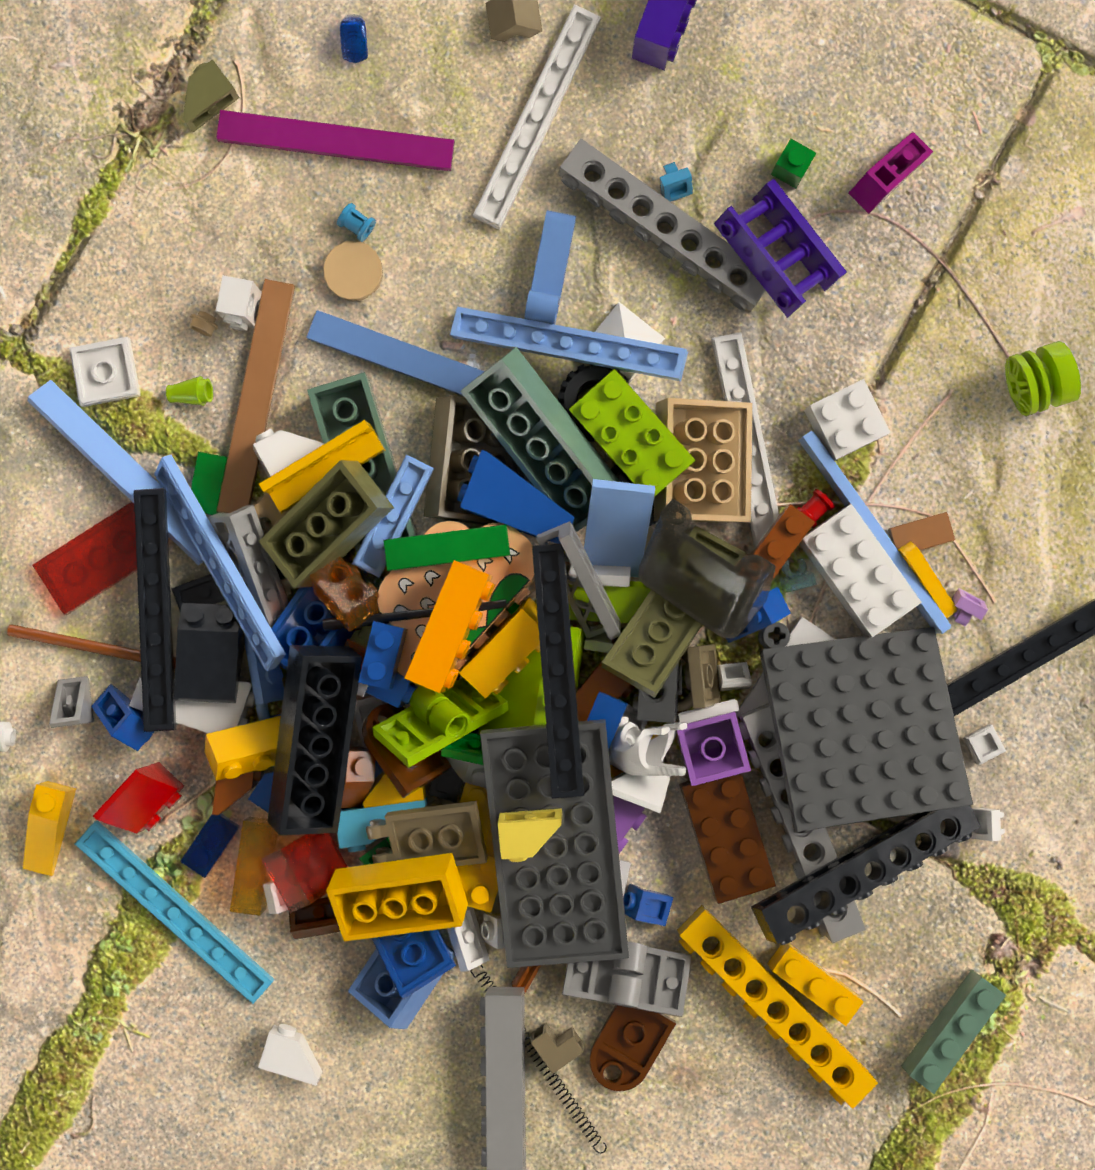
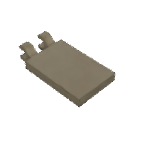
[366,801,488,866]

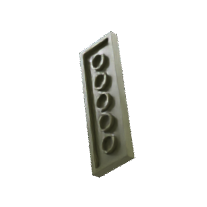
[602,525,747,698]

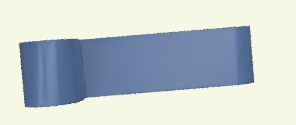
[524,210,576,324]

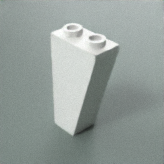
[129,677,255,733]

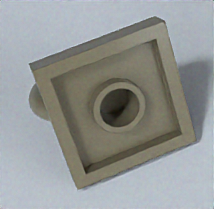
[636,644,721,714]

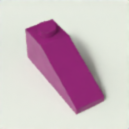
[848,132,933,214]

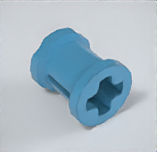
[337,203,376,242]

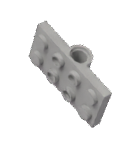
[562,942,692,1017]

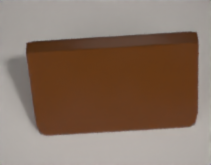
[289,897,340,939]

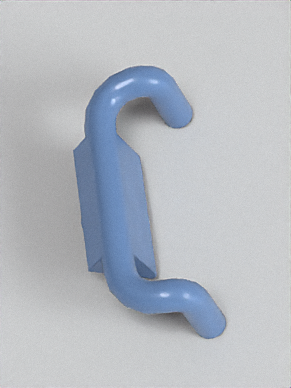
[244,635,284,721]

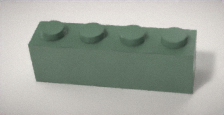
[901,969,1006,1094]

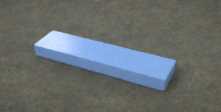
[352,455,434,578]

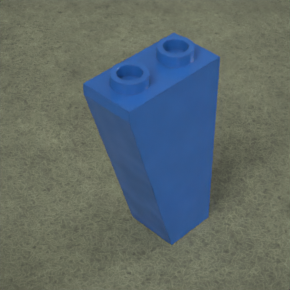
[457,450,575,544]

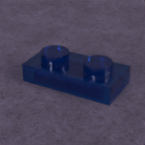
[180,814,241,878]

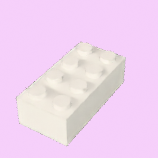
[799,504,922,637]

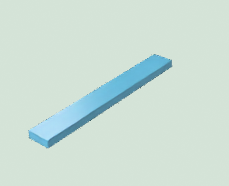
[75,820,275,1004]

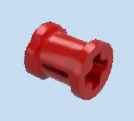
[797,489,835,528]

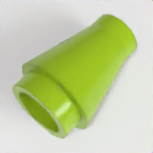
[166,376,213,406]

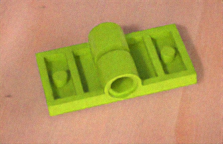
[569,369,696,497]
[372,677,509,768]

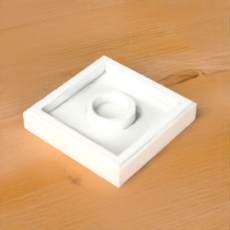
[69,337,141,407]

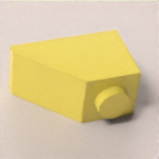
[498,808,562,862]

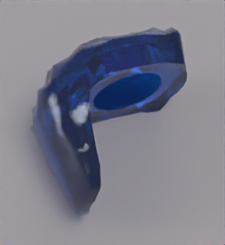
[340,14,368,63]

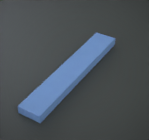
[306,310,484,397]

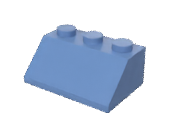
[348,944,455,1029]

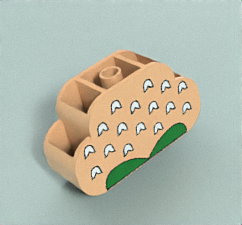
[378,521,535,683]

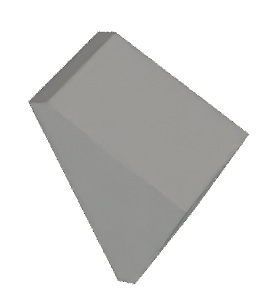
[49,676,94,728]

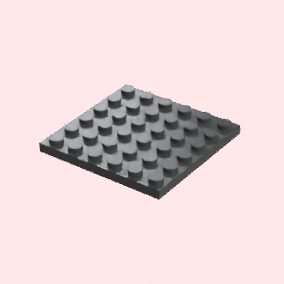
[760,627,973,832]

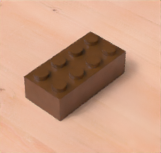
[679,774,776,904]

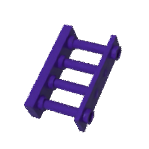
[714,179,847,318]

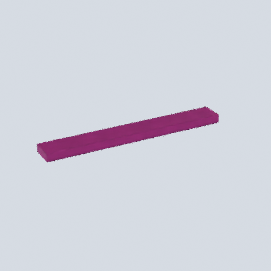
[216,110,455,172]

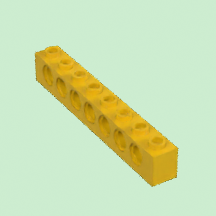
[677,905,878,1109]

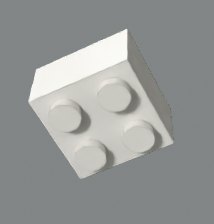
[804,379,891,461]

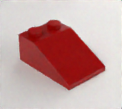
[93,762,185,834]

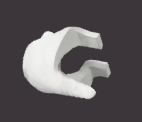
[610,716,687,776]

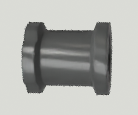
[758,622,790,649]

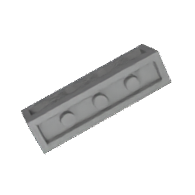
[209,505,289,628]
[536,521,621,640]

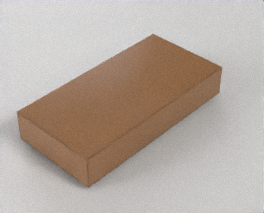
[888,512,955,550]

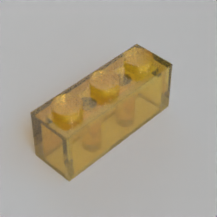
[230,816,277,916]

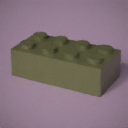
[259,460,394,588]

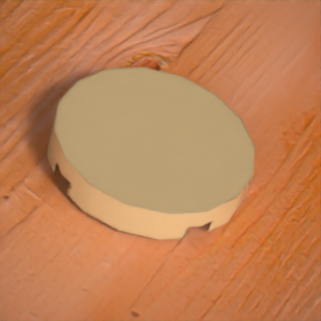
[323,241,383,301]

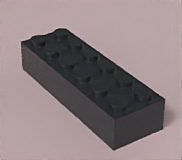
[267,645,362,835]

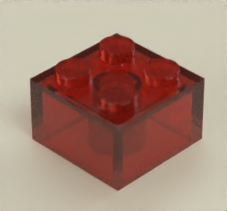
[261,833,348,913]

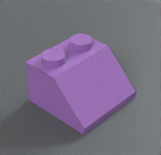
[676,711,751,786]

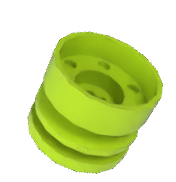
[1005,341,1081,416]

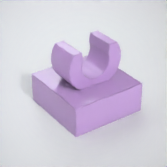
[952,588,988,626]

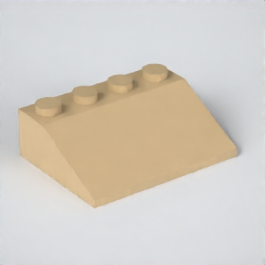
[654,398,752,523]

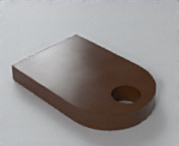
[362,703,452,798]
[590,1005,676,1091]

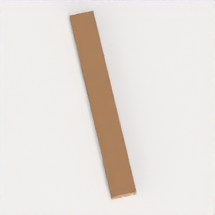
[217,279,295,513]

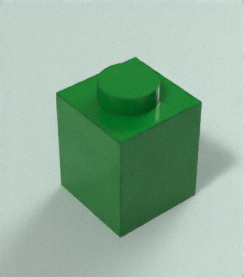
[771,138,816,189]

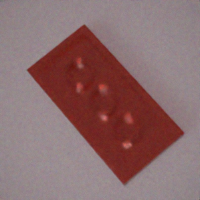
[33,502,137,615]

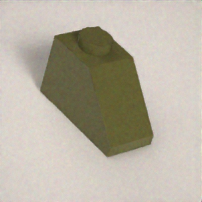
[182,59,240,132]

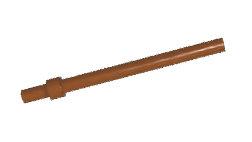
[7,624,176,669]

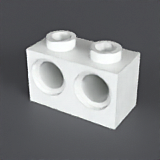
[216,275,262,331]

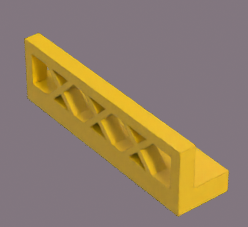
[259,420,386,513]

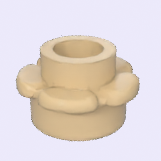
[189,311,218,337]

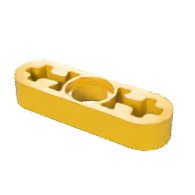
[898,541,957,619]

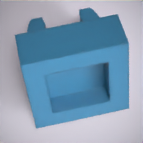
[660,162,693,202]

